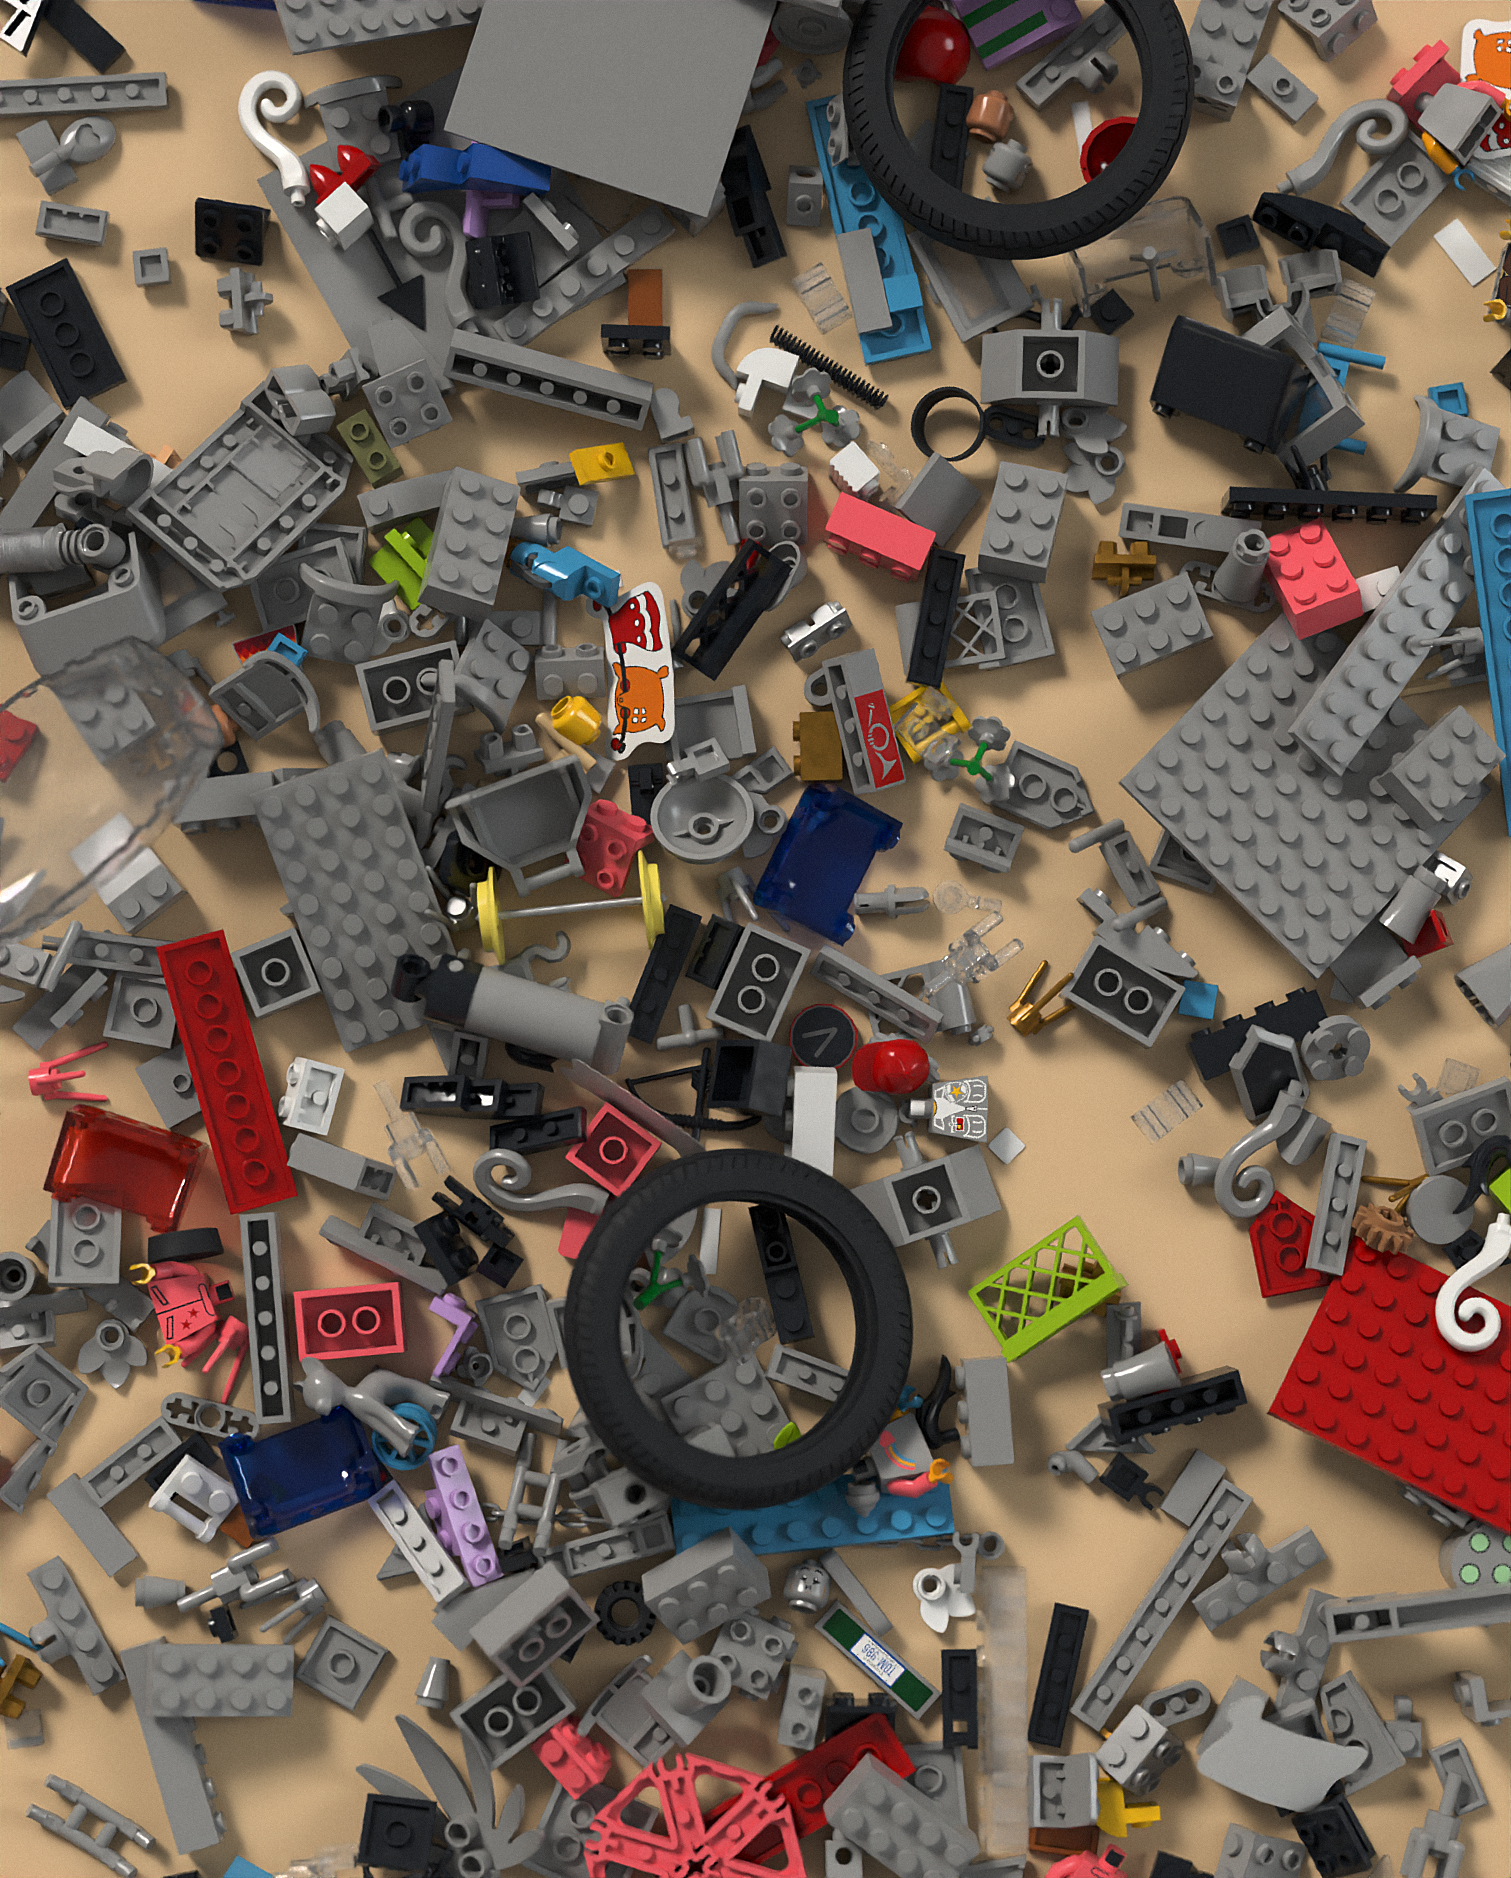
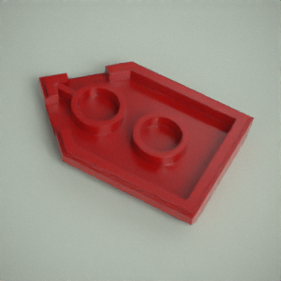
[1248,1190,1330,1298]

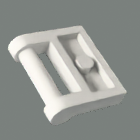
[149,1454,243,1544]

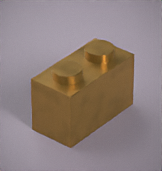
[793,711,843,784]

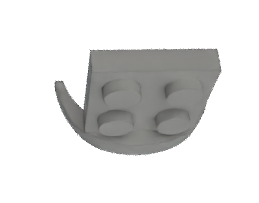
[303,75,402,174]
[1393,394,1500,493]
[298,562,399,665]
[420,618,535,735]
[208,650,320,741]
[545,1287,644,1381]
[577,1655,676,1768]

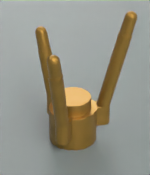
[1006,960,1075,1037]

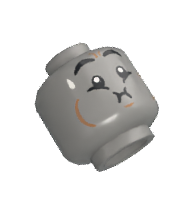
[982,139,1033,193]
[783,1559,832,1614]

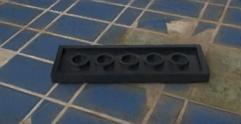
[1221,486,1437,526]

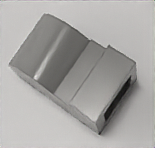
[650,388,694,445]

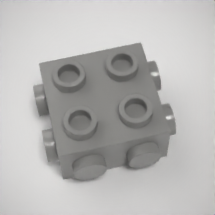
[708,1606,799,1702]

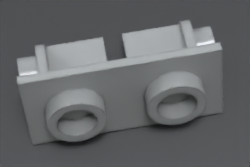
[826,91,860,167]
[780,600,853,663]
[1106,1302,1141,1369]

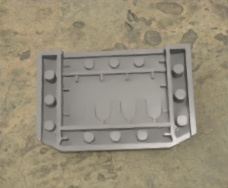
[125,381,354,594]

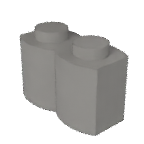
[264,364,336,436]

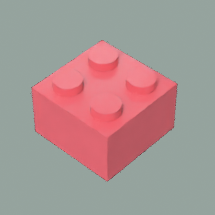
[565,1102,663,1197]

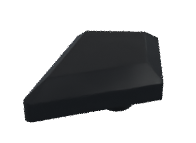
[1442,1229,1511,1270]

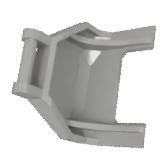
[445,754,593,898]

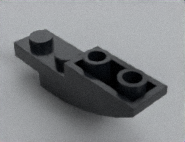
[721,124,787,268]
[1251,192,1391,278]
[748,1205,815,1345]

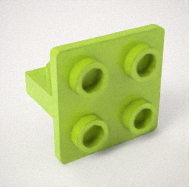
[368,517,434,611]

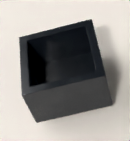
[706,1039,792,1116]

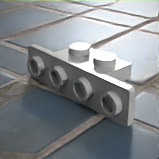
[13,929,115,1050]
[319,1202,448,1295]
[0,1288,88,1355]
[429,1375,564,1457]

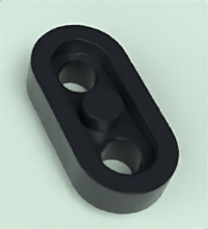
[979,405,1045,451]

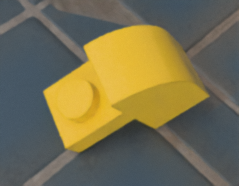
[1096,1777,1161,1838]

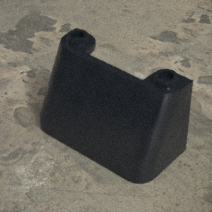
[1149,315,1310,455]

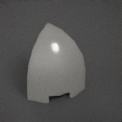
[1276,1108,1331,1165]

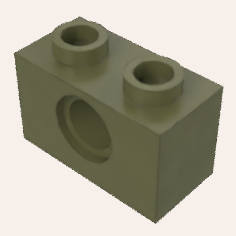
[336,409,404,489]

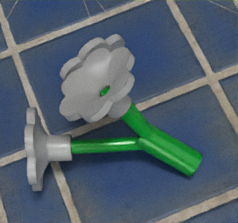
[768,368,861,457]
[924,716,1017,804]
[632,1226,710,1311]

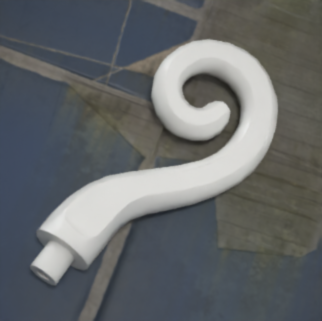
[238,70,310,207]
[1435,1213,1511,1352]

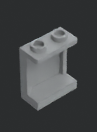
[664,685,756,762]

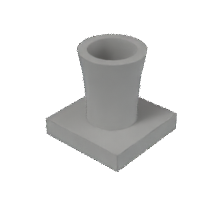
[635,1649,731,1749]

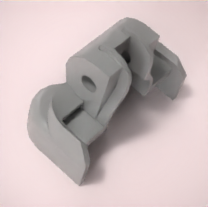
[1212,249,1343,352]
[53,447,154,575]
[551,1412,673,1525]

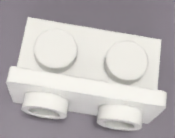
[277,1057,345,1136]

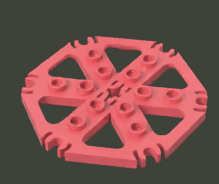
[584,1752,808,1878]

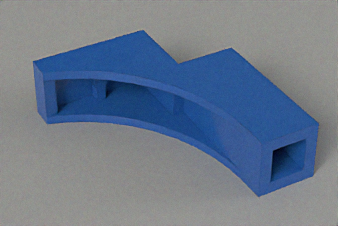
[399,143,551,198]

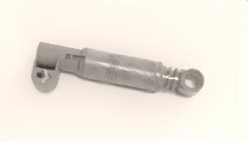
[0,524,126,574]

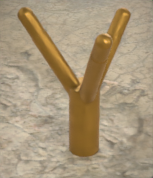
[1361,1173,1442,1214]

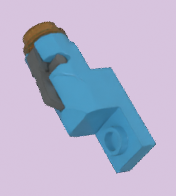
[503,539,621,608]

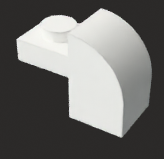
[734,348,799,418]

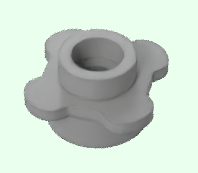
[456,1346,493,1386]

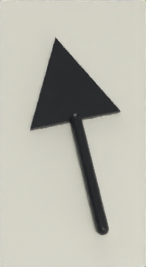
[367,229,424,330]

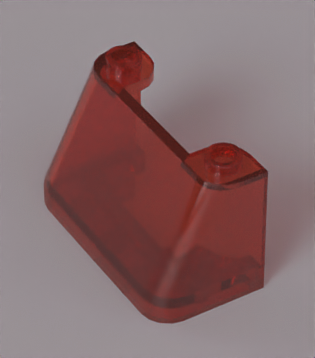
[43,1104,209,1234]

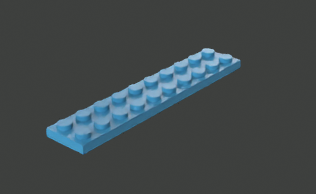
[1463,488,1511,837]

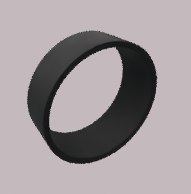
[911,386,986,462]
[148,1228,224,1264]

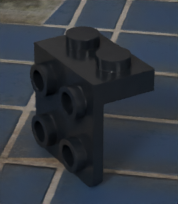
[825,1692,897,1740]

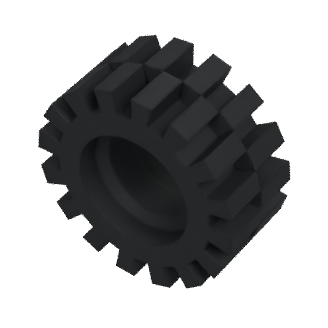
[594,1580,657,1646]

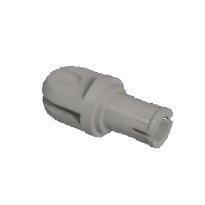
[854,884,930,919]

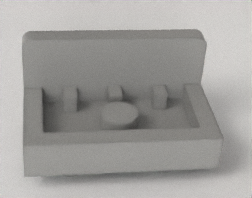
[535,643,606,700]
[944,803,1025,873]

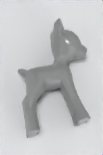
[293,1357,452,1458]

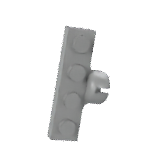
[1016,2,1127,111]
[1190,1525,1327,1631]
[27,1556,125,1696]
[1260,1588,1340,1715]

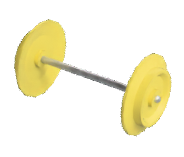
[475,851,668,965]

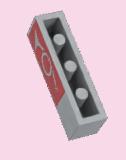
[822,648,906,795]

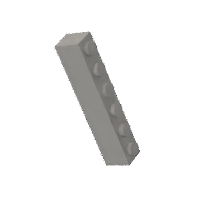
[443,328,653,431]
[239,1212,296,1425]
[119,1636,227,1856]

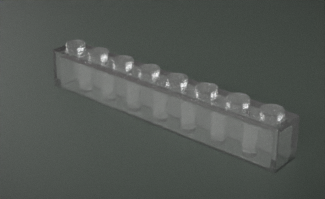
[976,1566,1029,1853]

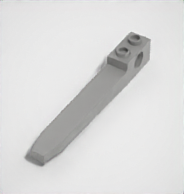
[1325,1582,1511,1643]

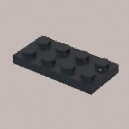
[5,258,127,411]

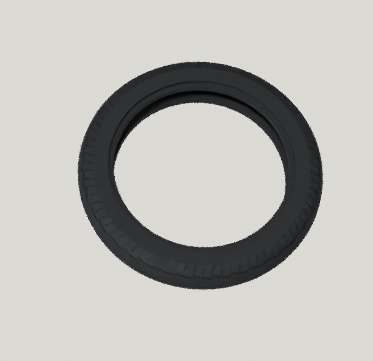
[842,0,1194,260]
[563,1148,913,1510]

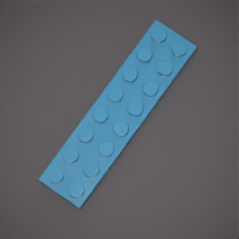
[806,95,932,366]
[671,1468,955,1556]

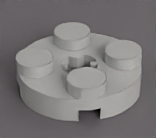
[1300,1015,1370,1080]

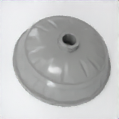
[650,774,754,865]

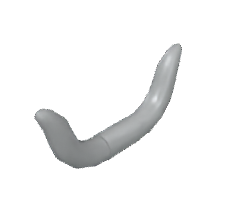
[711,301,778,390]

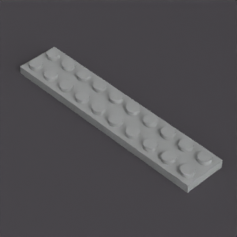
[1287,467,1507,777]

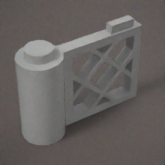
[894,591,1006,675]
[867,956,977,1039]

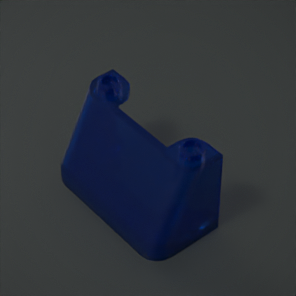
[753,782,903,947]
[218,1405,383,1539]

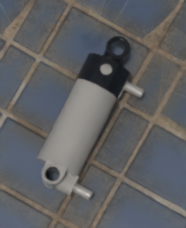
[390,948,633,1075]

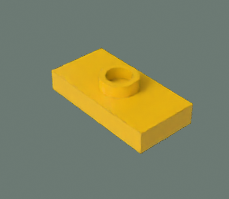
[568,442,635,486]

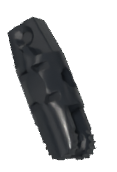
[431,1175,515,1248]

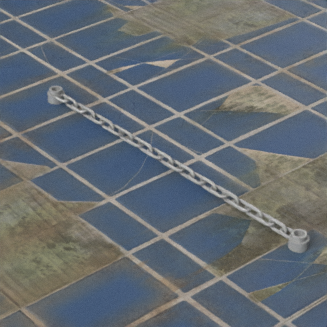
[478,1500,1004,1560]

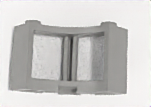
[1240,305,1365,473]

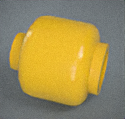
[551,696,602,746]

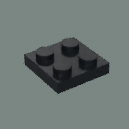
[601,324,672,360]
[413,1211,479,1287]
[356,1793,438,1874]

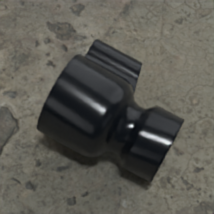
[377,100,434,153]

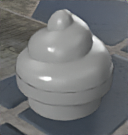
[845,1480,880,1518]

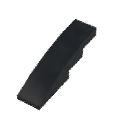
[399,1075,545,1120]

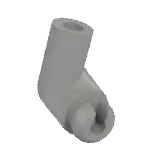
[1047,1450,1099,1485]

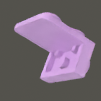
[429,1292,479,1378]

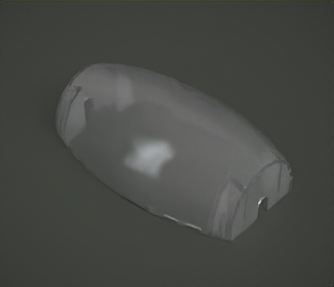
[0,635,225,951]

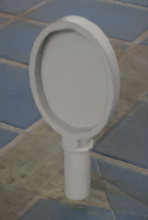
[29,116,116,178]

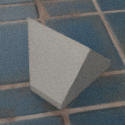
[427,1023,492,1080]

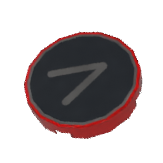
[789,1004,857,1069]

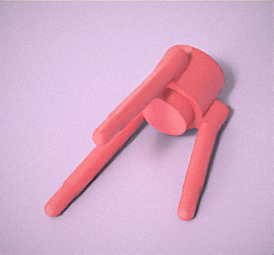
[28,1041,108,1102]
[181,1315,250,1404]

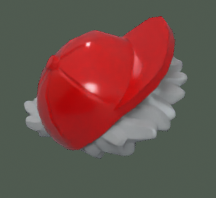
[852,1032,940,1095]

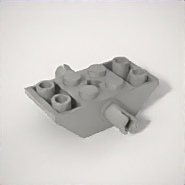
[981,298,1119,438]
[850,1131,1002,1269]

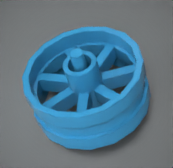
[371,1402,438,1470]

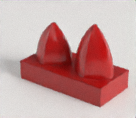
[309,145,383,205]

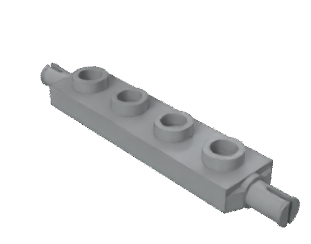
[41,929,176,976]

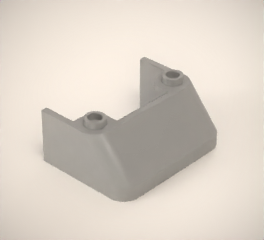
[8,532,166,682]

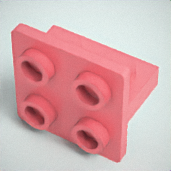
[529,1714,612,1800]

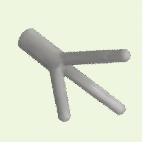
[1129,246,1179,301]

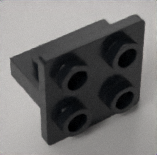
[195,197,271,266]
[465,231,540,309]
[1291,1792,1376,1878]

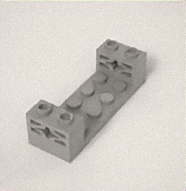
[1188,0,1273,122]

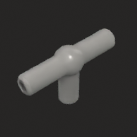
[365,175,415,242]
[656,1004,725,1051]

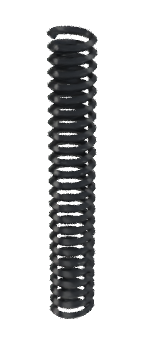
[769,325,889,410]

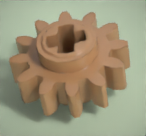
[1351,1203,1414,1255]

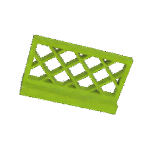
[967,1215,1128,1363]

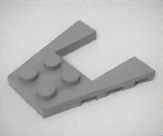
[0,1343,89,1515]

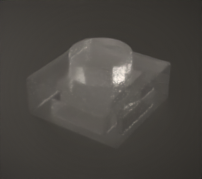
[920,686,958,721]

